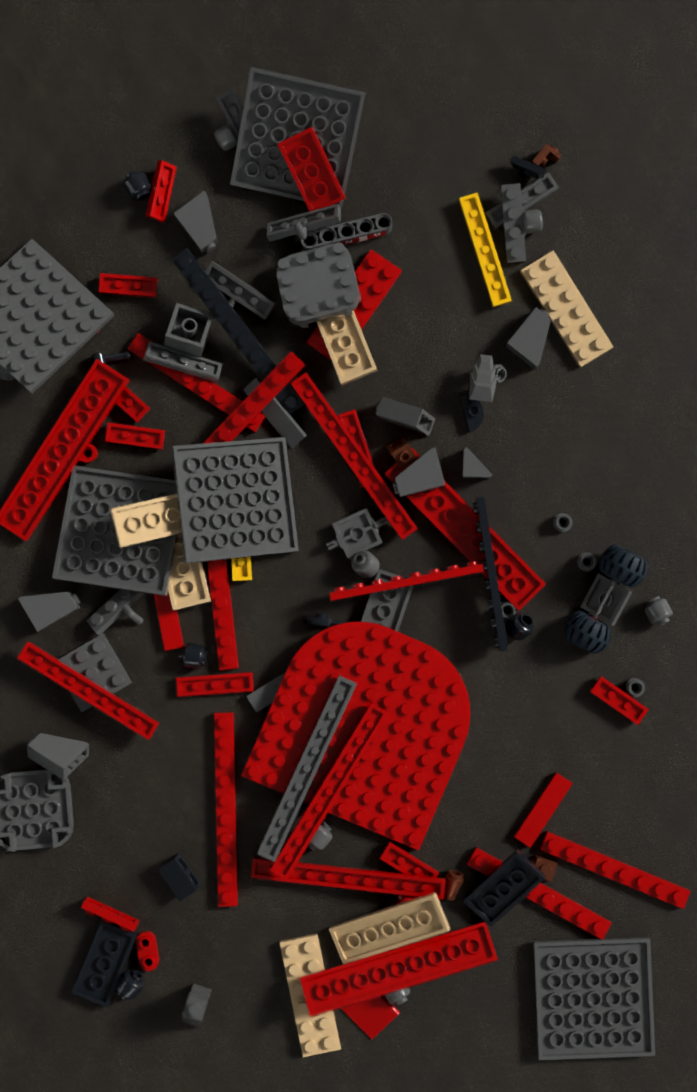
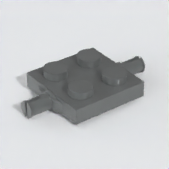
[326,508,389,559]

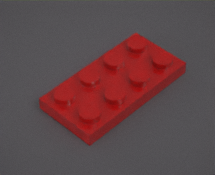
[277,126,346,211]

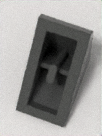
[461,447,493,479]

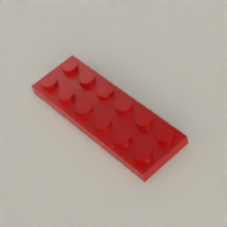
[306,249,402,361]

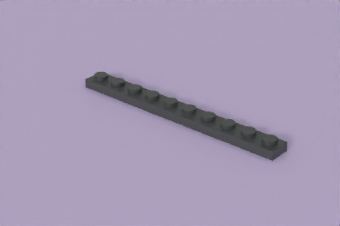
[257,675,357,862]

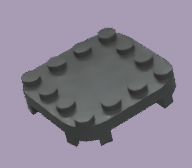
[277,243,361,328]
[0,769,74,852]

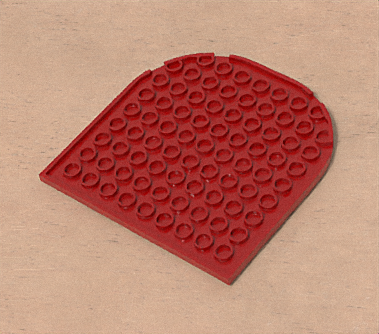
[241,621,470,850]

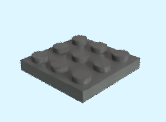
[58,633,132,712]

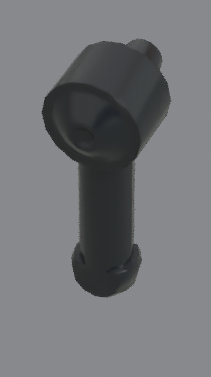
[91,352,132,365]

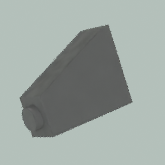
[174,191,218,254]
[506,307,551,370]
[376,397,435,436]
[392,448,445,498]
[18,592,81,632]
[27,733,89,780]
[181,984,212,1028]

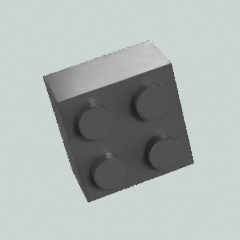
[164,303,213,357]

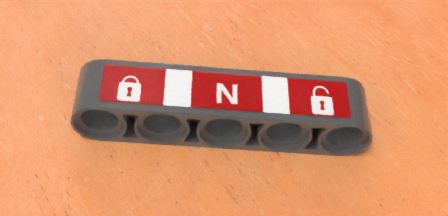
[301,213,392,251]

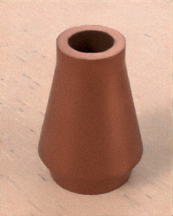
[444,870,464,901]

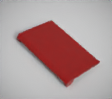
[341,996,400,1039]

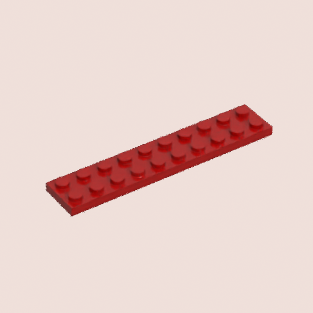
[0,359,130,541]
[384,447,546,611]
[300,922,498,1018]

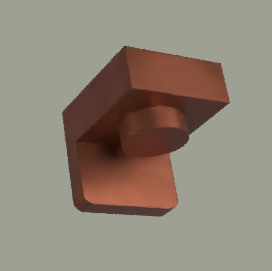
[531,144,561,168]
[386,436,416,468]
[530,855,558,882]

